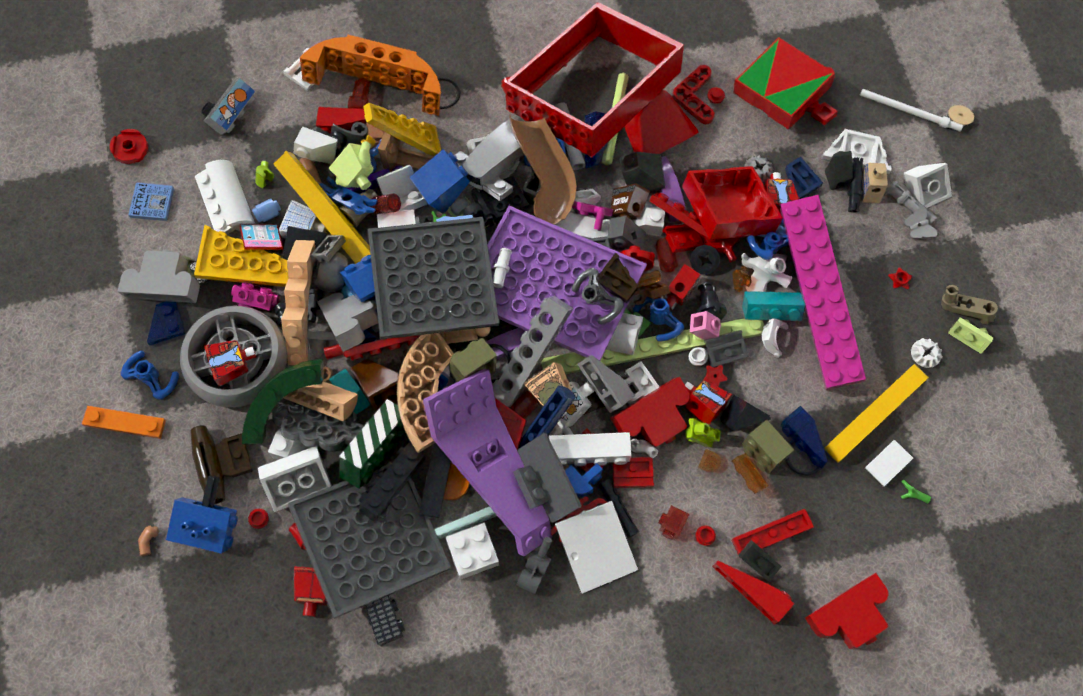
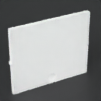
[555,501,638,593]

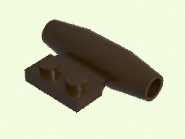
[190,425,253,504]

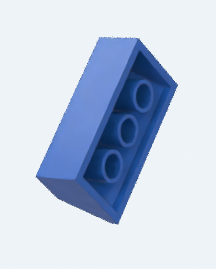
[340,255,375,303]

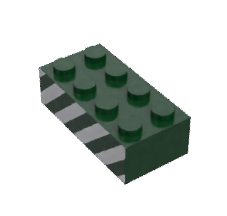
[339,399,407,489]

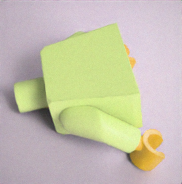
[329,135,376,190]

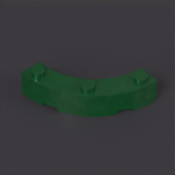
[242,359,324,444]

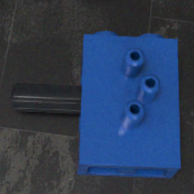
[166,476,238,553]

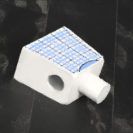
[279,200,327,239]

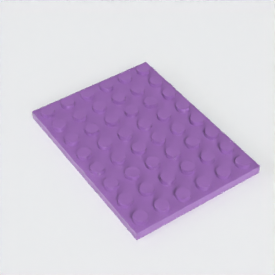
[487,206,647,361]

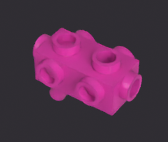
[231,283,280,310]

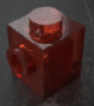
[658,505,690,540]

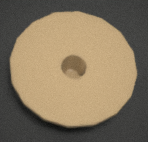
[948,105,974,125]

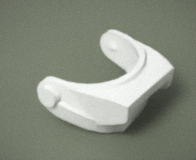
[762,319,788,358]

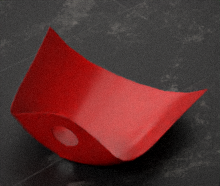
[624,89,699,154]

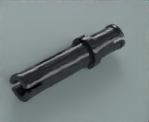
[848,157,864,213]
[598,479,640,538]

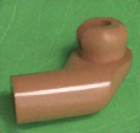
[138,526,159,556]

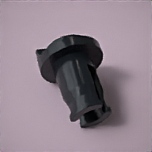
[696,282,727,321]

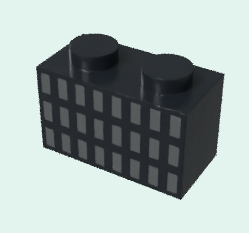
[365,595,405,646]

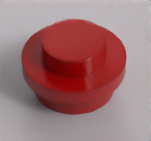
[707,87,725,104]
[248,509,269,529]
[695,525,716,546]

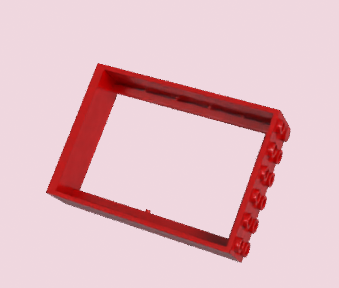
[505,2,684,157]

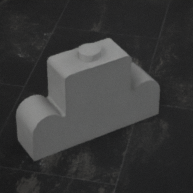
[117,249,200,303]
[317,293,378,352]

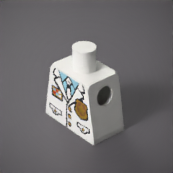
[560,382,595,427]

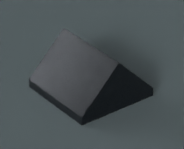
[720,395,771,431]

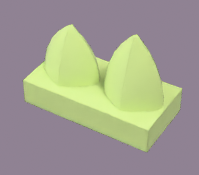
[948,318,993,354]

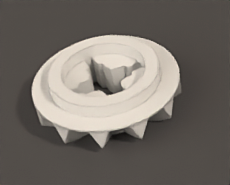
[911,338,943,368]

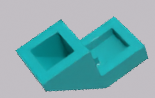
[329,369,370,414]

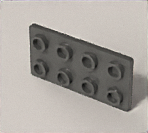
[513,433,581,523]

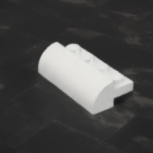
[195,160,255,235]
[606,313,643,355]

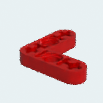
[672,65,715,125]

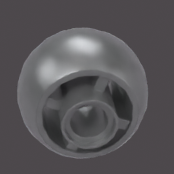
[314,252,348,292]

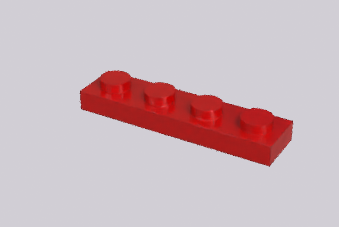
[649,192,708,238]
[731,509,814,558]

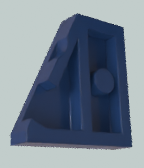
[785,157,823,199]

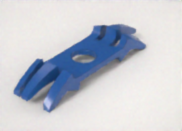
[319,176,378,215]

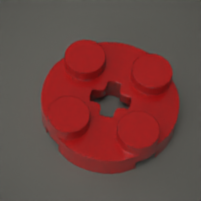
[110,129,149,164]
[620,246,655,272]

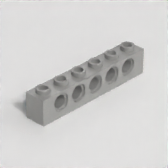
[492,296,573,408]

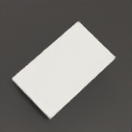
[865,440,913,486]

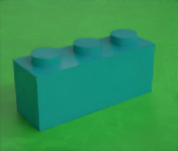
[742,291,805,321]

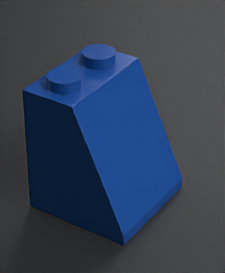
[410,149,470,214]

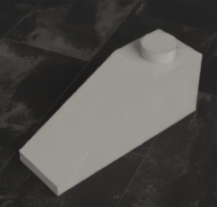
[577,355,635,413]

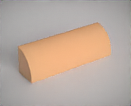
[284,381,358,421]

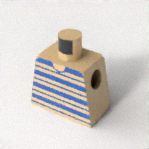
[861,163,888,203]

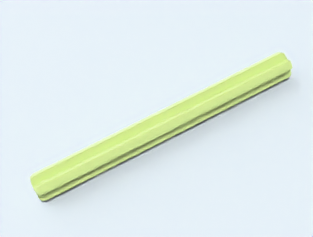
[602,73,628,165]

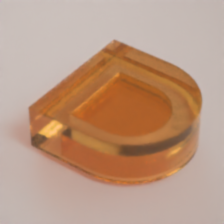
[697,449,721,473]

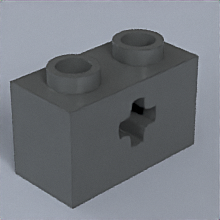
[607,216,646,251]

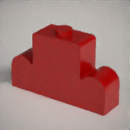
[610,376,690,447]
[805,573,889,650]

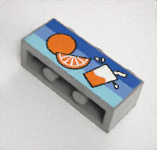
[204,77,256,135]

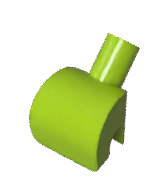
[255,161,274,188]

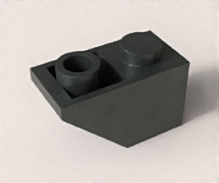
[824,151,853,190]

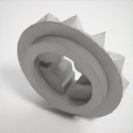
[744,155,773,182]

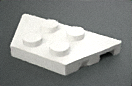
[822,129,892,174]

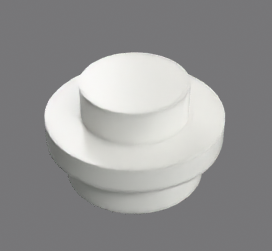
[689,347,708,366]

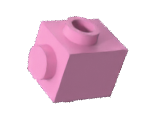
[690,311,721,340]

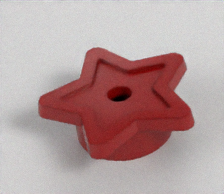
[888,268,912,289]
[703,365,728,387]

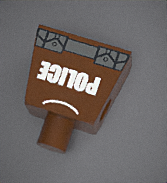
[611,183,649,220]

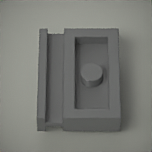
[704,330,749,367]

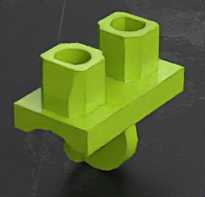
[685,418,721,448]

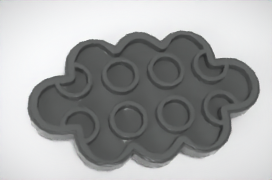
[272,404,364,451]

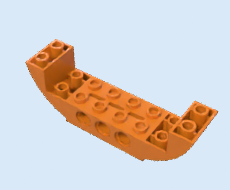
[300,34,441,116]

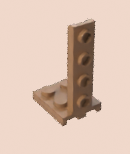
[378,132,434,172]

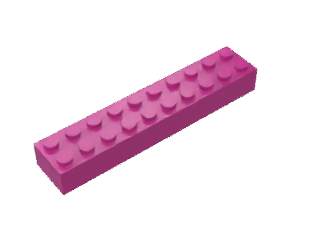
[780,195,866,390]

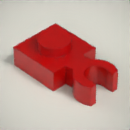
[807,100,837,125]

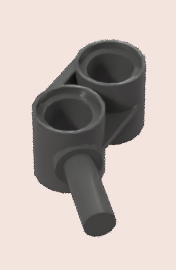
[516,537,552,595]

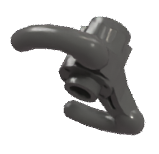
[572,268,624,325]

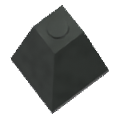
[620,152,666,192]

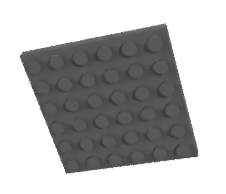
[368,217,499,340]
[288,465,451,619]

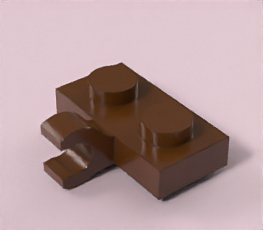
[633,281,670,305]

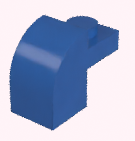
[565,463,603,497]

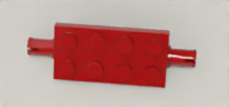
[323,335,421,361]

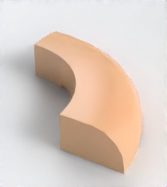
[397,333,454,453]

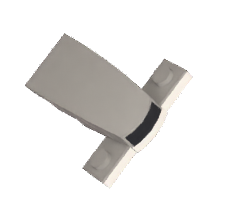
[455,117,528,201]

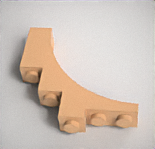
[281,240,315,365]

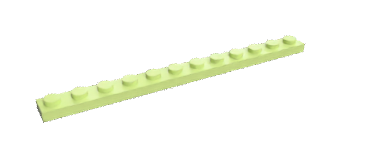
[541,318,764,374]

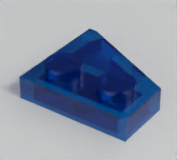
[147,301,186,346]

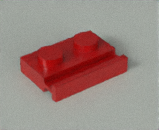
[662,224,704,253]
[612,457,654,488]

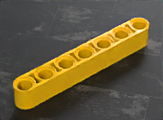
[824,364,929,463]

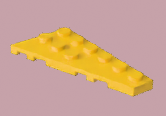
[194,224,313,287]

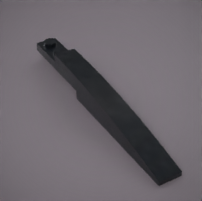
[419,335,479,518]

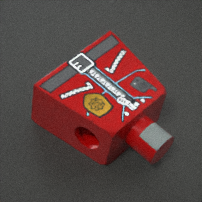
[666,264,701,310]

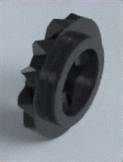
[690,245,720,275]

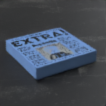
[128,183,174,221]

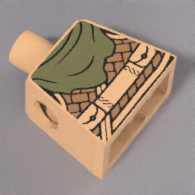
[524,362,572,409]

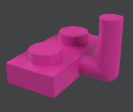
[572,201,613,230]

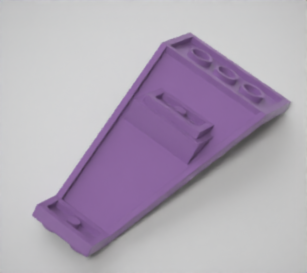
[423,369,552,556]

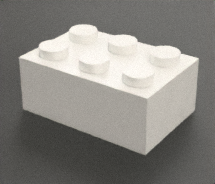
[258,446,332,512]

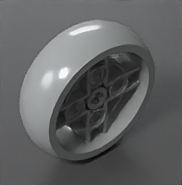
[180,306,287,408]

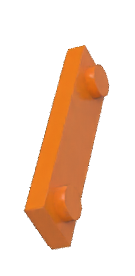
[82,406,166,439]

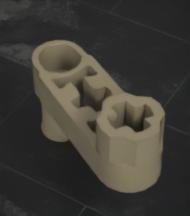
[941,285,998,324]

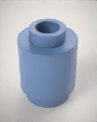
[252,198,281,223]

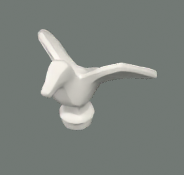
[741,253,792,292]

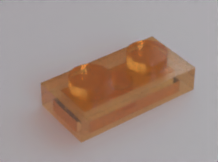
[732,453,769,494]

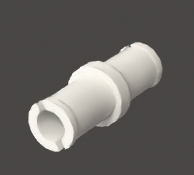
[493,248,512,288]

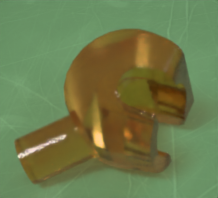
[732,266,752,292]

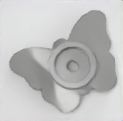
[904,205,937,239]

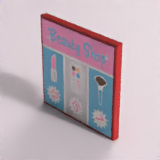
[240,224,283,250]

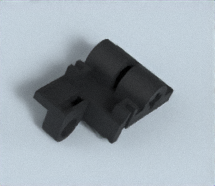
[463,175,529,227]

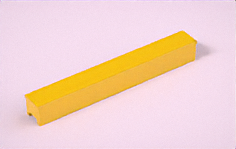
[273,151,371,264]

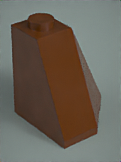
[350,359,399,413]

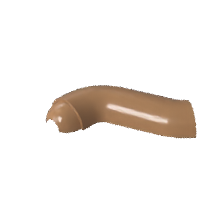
[509,114,577,224]

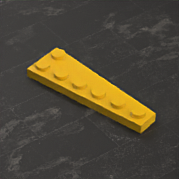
[363,103,441,156]

